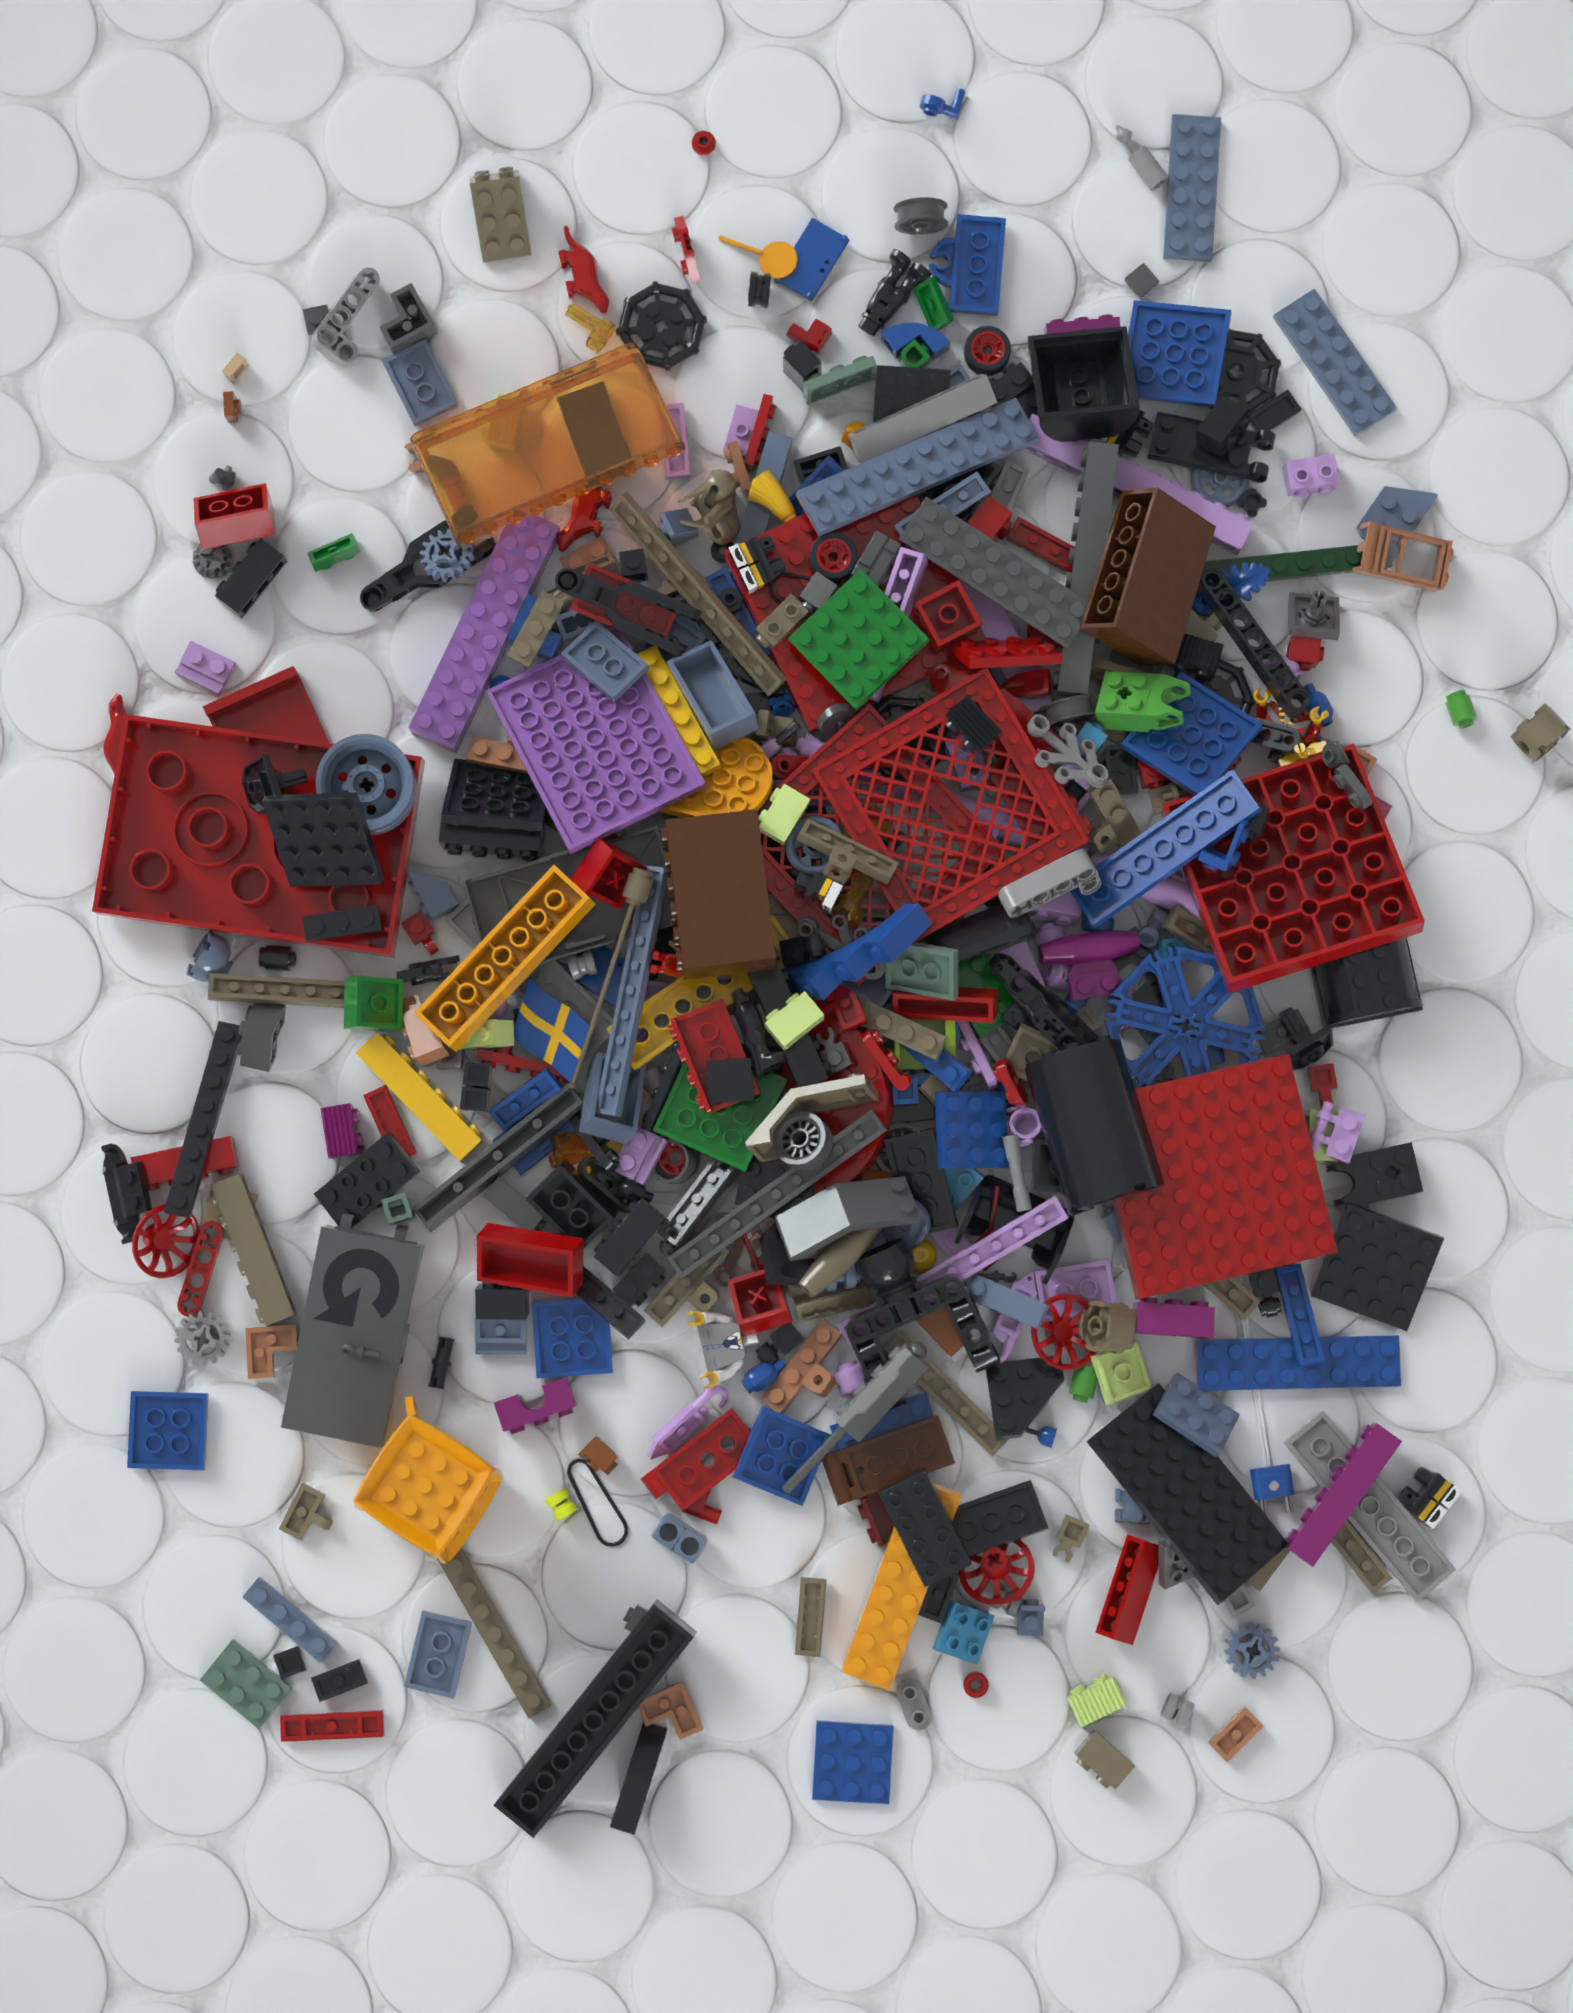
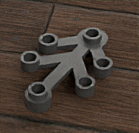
[797,912,886,980]

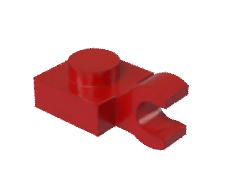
[400,910,439,956]
[1307,1063,1338,1109]

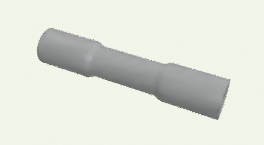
[1002,1134,1032,1212]

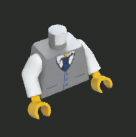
[687,1310,759,1389]

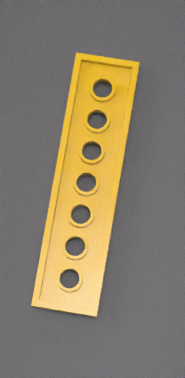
[606,914,789,1071]

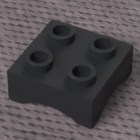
[760,1229,815,1286]

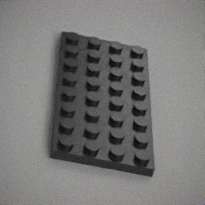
[1086,1383,1288,1605]

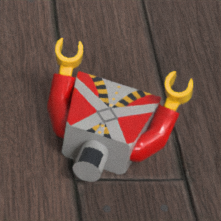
[1253,687,1329,764]

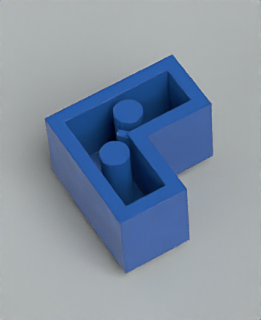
[507,593,564,661]

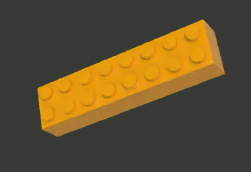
[414,865,596,1052]
[842,1482,961,1690]

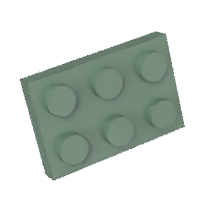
[803,356,877,405]
[885,942,958,1001]
[200,1639,293,1729]

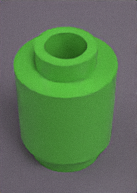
[1446,690,1477,729]
[1069,1365,1098,1403]

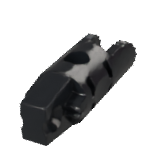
[396,955,460,986]

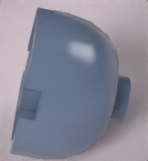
[186,931,233,982]

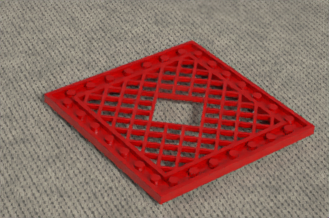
[811,668,1089,942]
[757,703,1006,987]

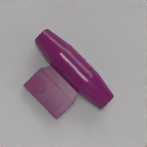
[1038,930,1140,1001]

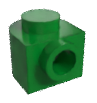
[901,339,931,368]

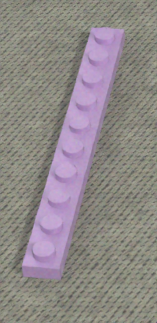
[837,1195,1069,1346]

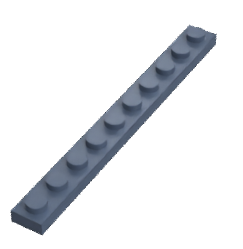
[595,866,669,1117]

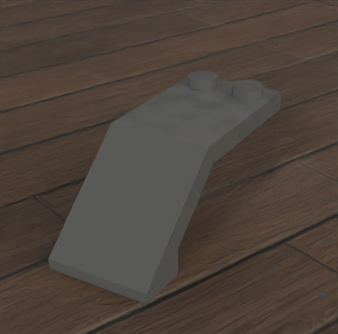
[775,1176,921,1261]

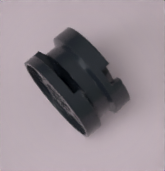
[748,271,771,308]

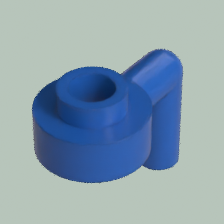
[919,88,965,118]

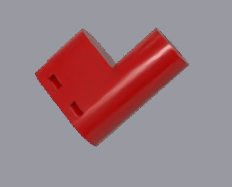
[786,318,832,354]
[681,1489,722,1525]

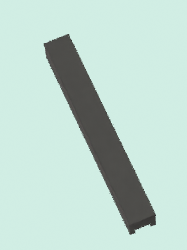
[412,1084,583,1232]

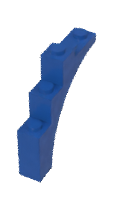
[785,904,932,1000]

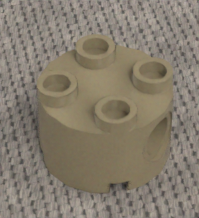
[1511,703,1571,763]
[1079,1300,1137,1354]

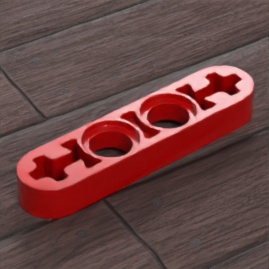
[177,1221,225,1316]

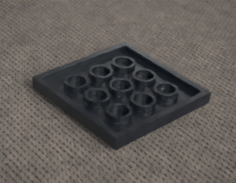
[441,759,546,831]
[262,792,384,887]
[1311,1202,1444,1331]

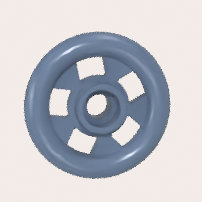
[1191,451,1250,507]
[785,816,843,876]

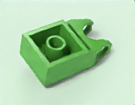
[1095,671,1192,732]

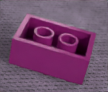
[1133,1297,1215,1338]

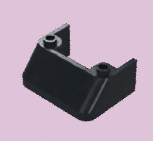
[925,901,1037,963]
[954,1175,1075,1285]

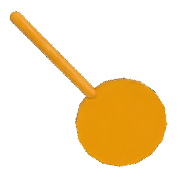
[718,236,798,279]

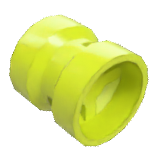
[544,1487,579,1522]

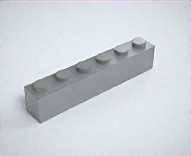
[847,374,998,463]

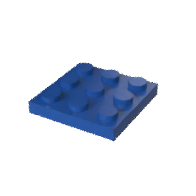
[935,1092,1009,1169]
[532,1299,613,1379]
[127,1391,209,1470]
[732,1406,831,1506]
[812,1720,893,1804]

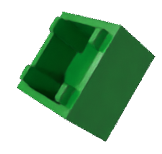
[344,976,404,1032]

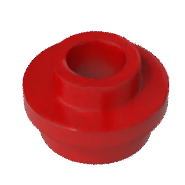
[691,131,716,155]
[963,1672,989,1698]

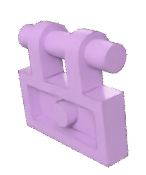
[1309,1101,1365,1164]

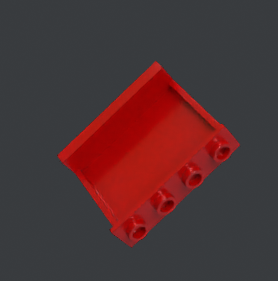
[202,666,329,787]

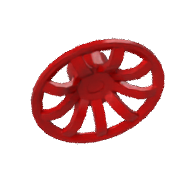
[132,1204,200,1278]
[1031,1293,1097,1370]
[958,1540,1035,1606]

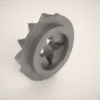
[192,544,232,579]

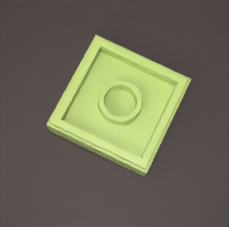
[1090,1341,1152,1405]

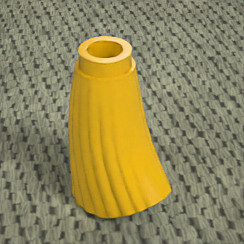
[748,470,797,523]

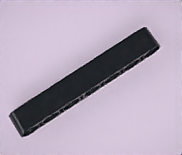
[1198,568,1310,718]

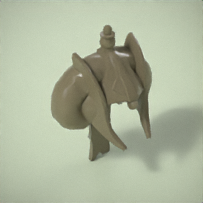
[678,469,739,545]

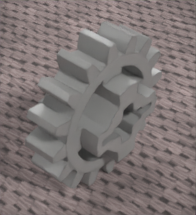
[174,1310,231,1366]

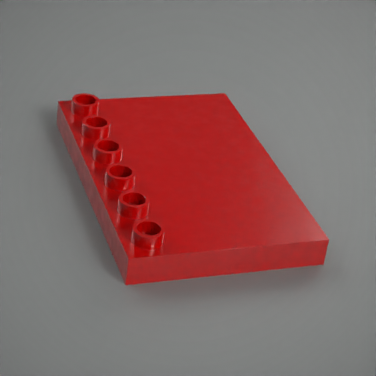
[92,714,425,958]

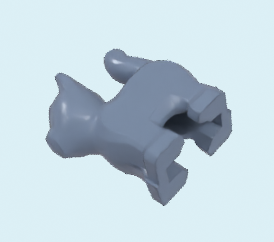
[1115,1489,1151,1525]

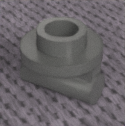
[209,466,235,491]
[1322,741,1350,768]

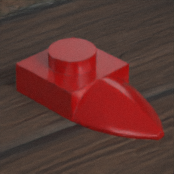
[1000,668,1052,699]

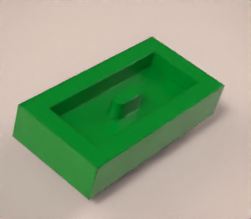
[913,276,954,331]
[307,533,360,572]

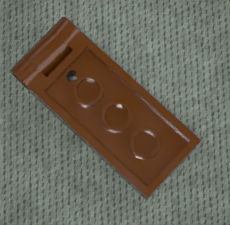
[821,1415,955,1506]

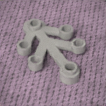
[1027,714,1109,788]

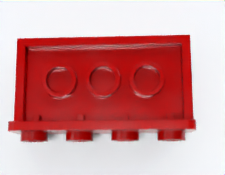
[990,747,1092,846]
[668,999,761,1114]

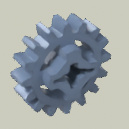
[419,529,475,583]
[1223,1622,1280,1679]

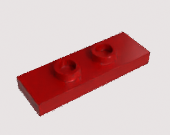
[363,1085,417,1157]

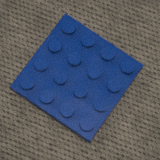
[1128,300,1232,407]
[1121,671,1263,796]

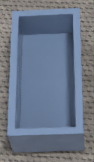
[667,640,759,750]

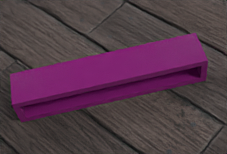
[1285,1423,1402,1567]

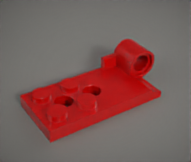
[640,1408,750,1511]

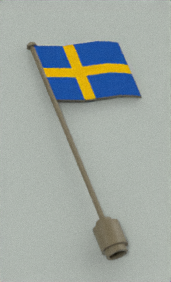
[514,867,654,1089]

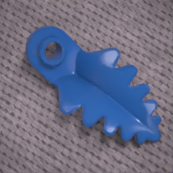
[1192,562,1270,616]

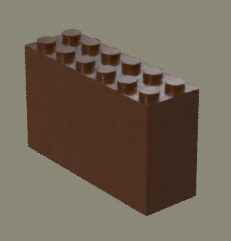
[1080,487,1216,665]
[661,809,776,980]

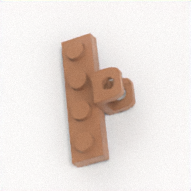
[466,736,528,774]
[760,1319,843,1414]

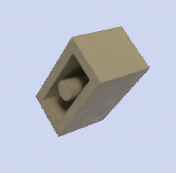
[1074,1729,1135,1790]

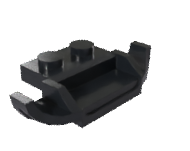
[101,1143,152,1245]

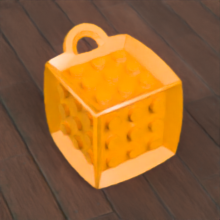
[353,1396,503,1564]

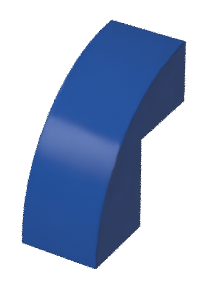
[881,323,950,361]

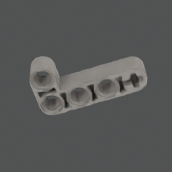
[311,267,380,367]
[998,849,1101,918]

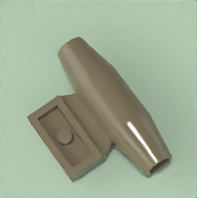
[798,1227,883,1298]

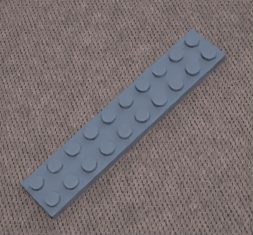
[796,398,1039,536]

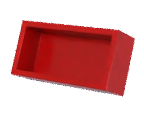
[477,1223,584,1297]

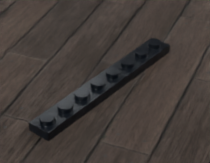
[164,1021,242,1218]

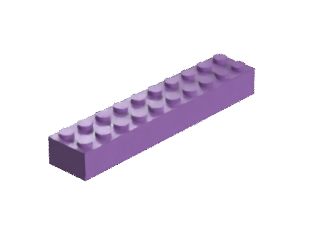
[408,506,561,754]

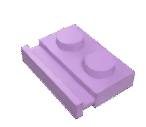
[175,641,236,695]
[615,1126,667,1186]

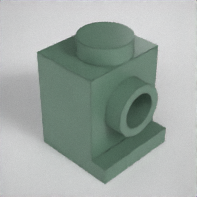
[381,1192,416,1225]

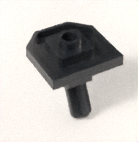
[242,754,307,814]
[1280,1007,1333,1071]

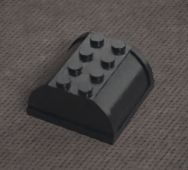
[1027,326,1140,442]
[1310,937,1423,1029]

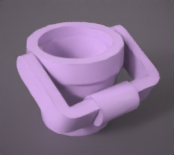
[1007,1104,1042,1148]

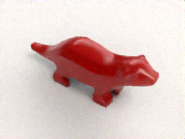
[558,225,610,314]
[557,478,612,552]
[103,694,127,774]
[650,950,683,978]

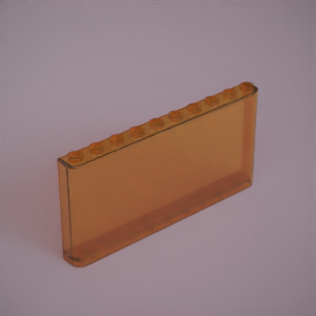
[410,343,685,546]

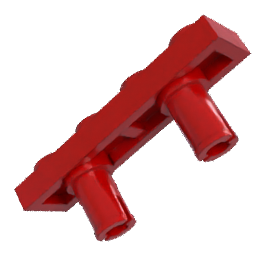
[476,1038,569,1084]

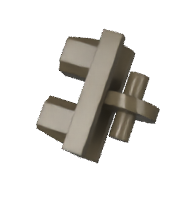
[1148,783,1192,815]

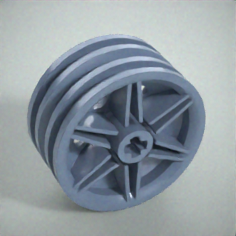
[316,734,417,835]

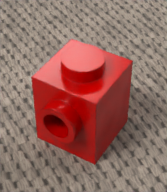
[1286,636,1324,671]

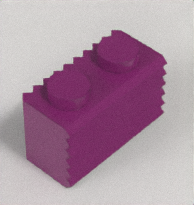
[320,1103,364,1159]

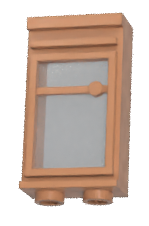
[1352,521,1453,592]

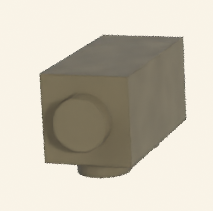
[755,594,809,650]

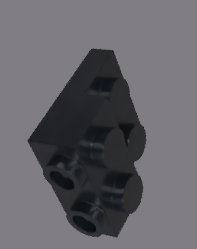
[989,362,1038,420]

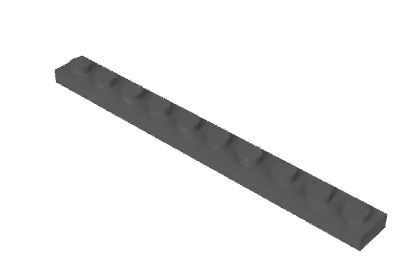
[667,1109,887,1279]

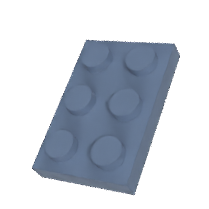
[382,338,459,427]
[561,620,649,702]
[1153,1372,1240,1457]
[404,1610,473,1699]

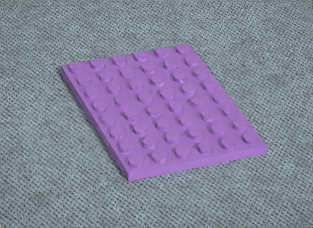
[486,628,707,854]

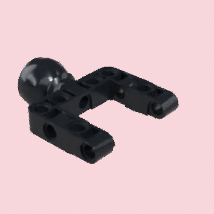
[846,1238,1001,1411]

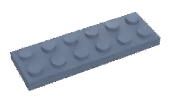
[1163,114,1221,262]
[1273,288,1397,437]

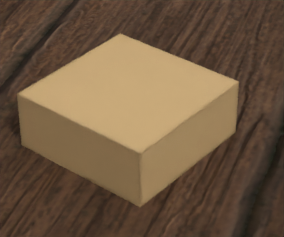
[222,352,249,384]

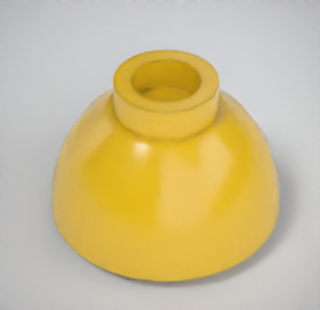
[911,1239,937,1273]

